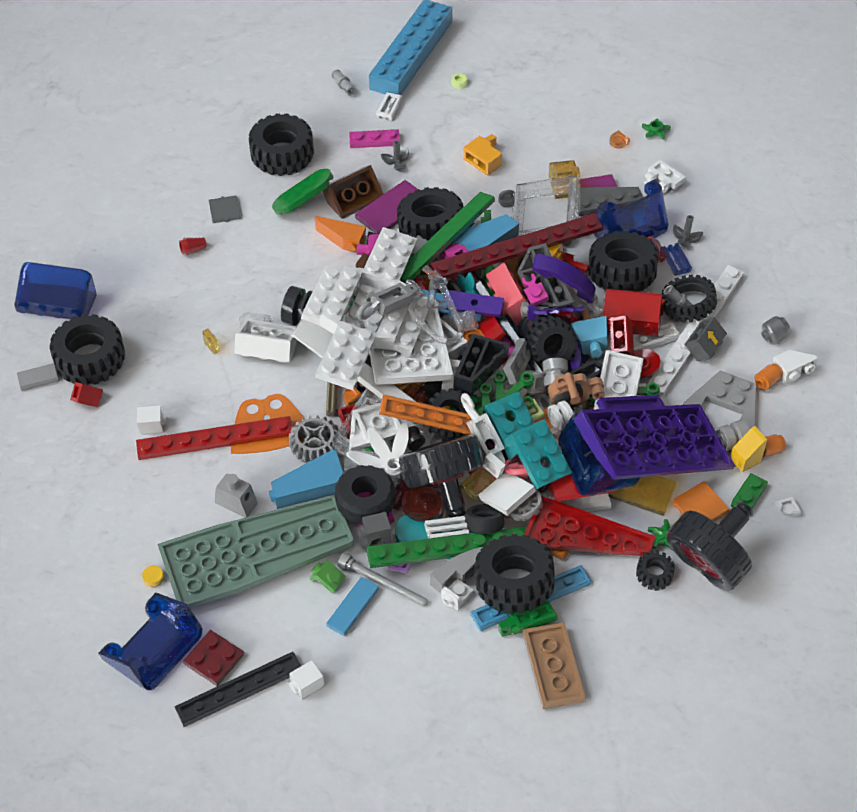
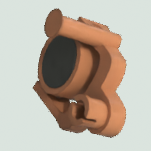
[548,373,605,407]

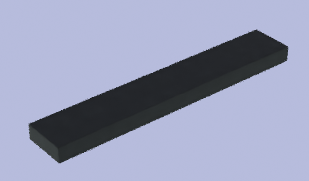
[174,651,301,727]

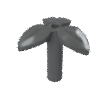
[381,140,409,169]
[673,215,703,245]

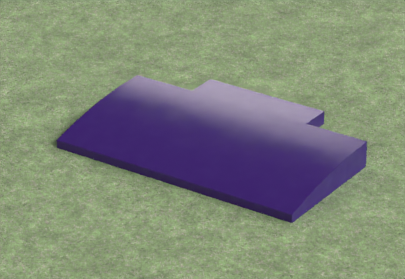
[574,395,736,480]

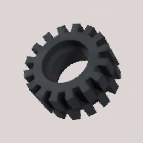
[636,550,675,591]

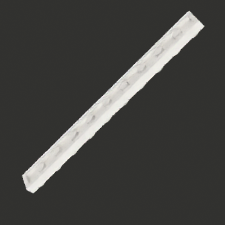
[647,265,744,397]

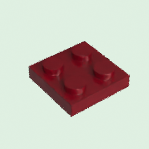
[183,629,244,686]

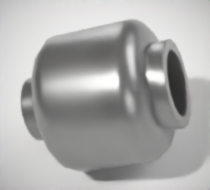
[761,316,790,343]

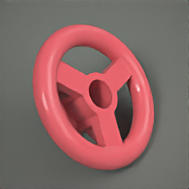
[504,457,542,479]

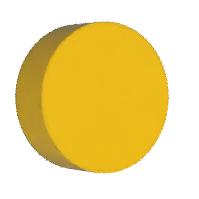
[142,565,164,587]

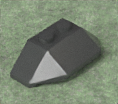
[517,243,574,308]

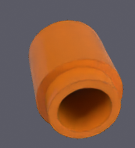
[754,364,783,390]
[763,434,786,457]

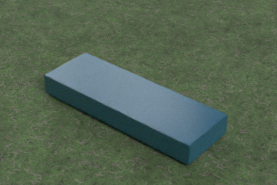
[326,576,379,636]

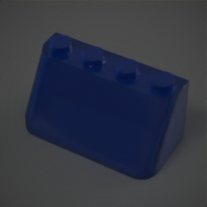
[14,262,97,319]

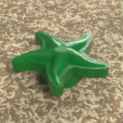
[642,119,671,139]
[647,519,671,549]

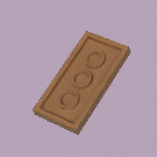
[523,622,586,710]

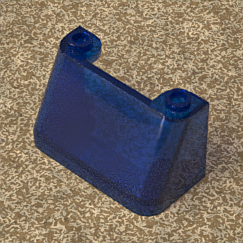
[594,179,669,240]
[558,413,641,496]
[98,592,203,691]

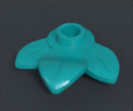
[456,272,480,294]

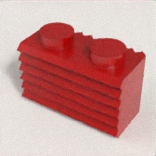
[609,315,634,356]

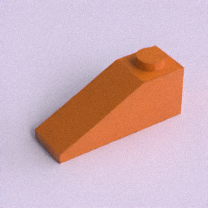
[315,216,366,252]

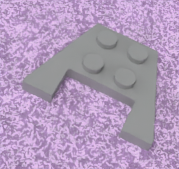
[683,370,756,429]

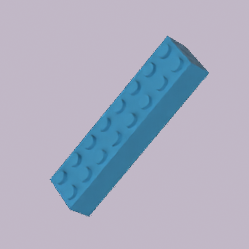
[369,0,453,95]

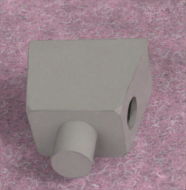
[215,473,258,518]

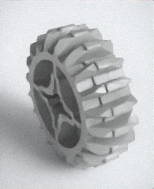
[289,415,341,463]

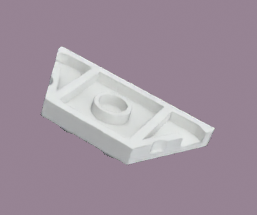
[349,402,421,451]

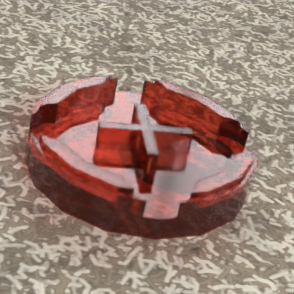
[401,486,442,522]

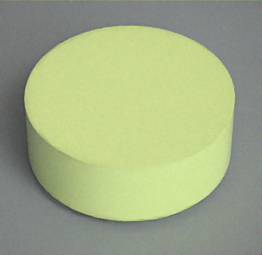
[451,73,468,89]

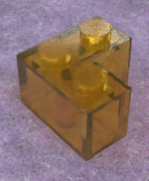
[548,160,580,199]

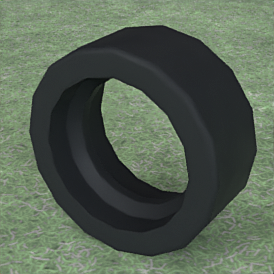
[466,504,505,534]

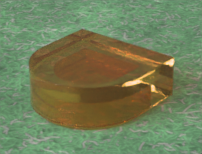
[609,130,630,148]

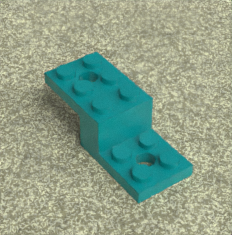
[483,391,572,490]

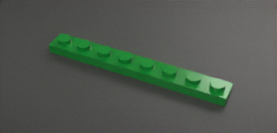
[366,526,526,568]

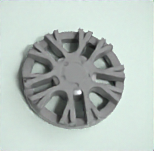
[509,490,543,521]

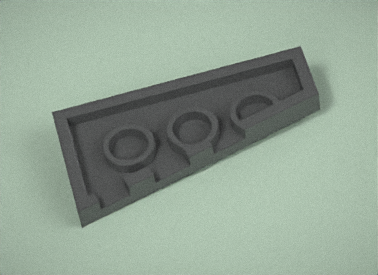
[567,187,644,217]

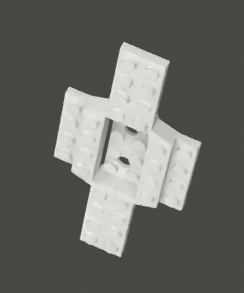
[301,227,432,390]

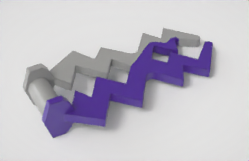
[520,302,585,320]

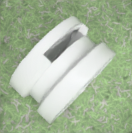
[547,400,575,432]

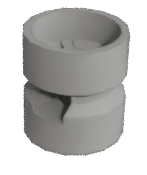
[543,358,568,391]
[715,419,750,451]

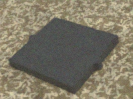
[209,195,241,223]

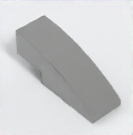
[430,547,482,594]

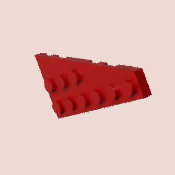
[524,495,656,556]

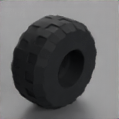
[335,465,395,524]

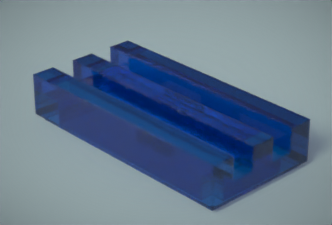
[661,243,692,276]

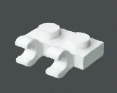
[644,160,686,195]

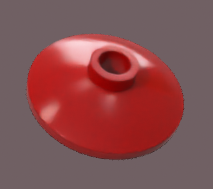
[634,349,661,378]

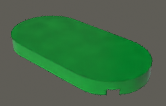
[272,168,334,215]

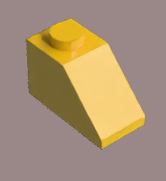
[731,426,767,472]

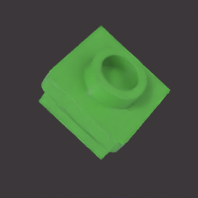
[309,560,346,593]

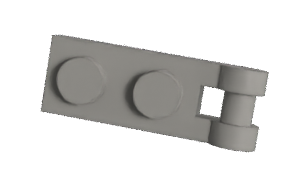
[503,338,532,384]

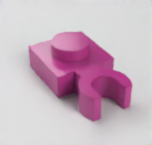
[522,274,549,306]

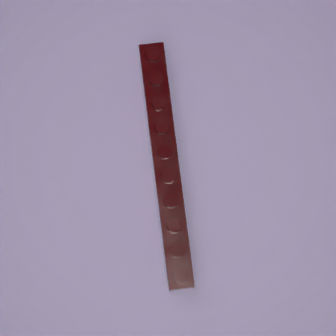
[430,213,603,281]

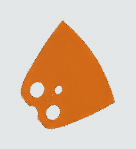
[231,394,305,454]

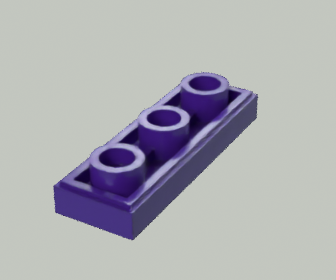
[445,290,505,317]

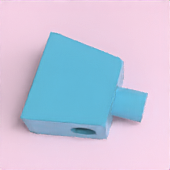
[571,316,608,358]

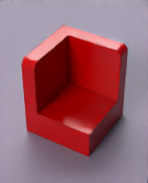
[70,382,103,407]

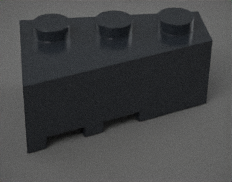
[453,334,510,396]

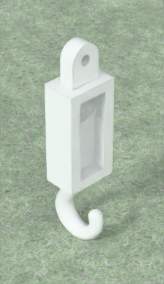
[461,393,505,463]

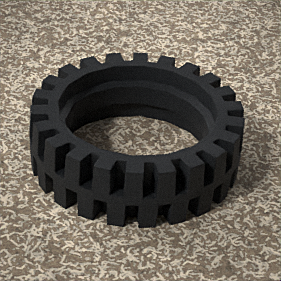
[662,274,717,323]

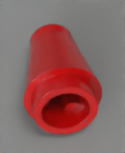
[179,237,207,255]

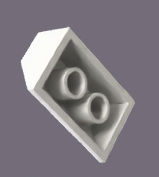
[235,319,297,363]

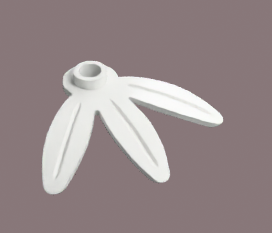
[346,423,409,476]

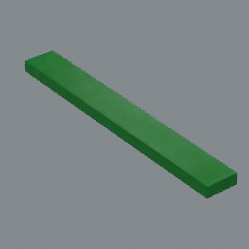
[400,192,495,285]

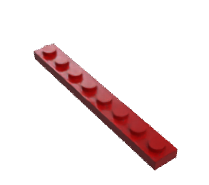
[136,416,292,460]

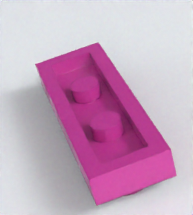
[349,129,400,148]

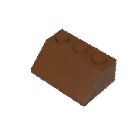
[322,165,384,218]

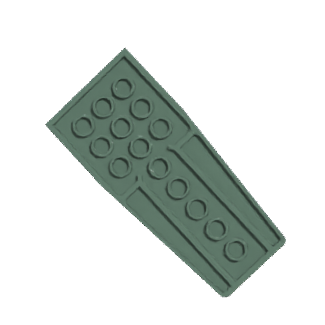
[158,496,354,612]

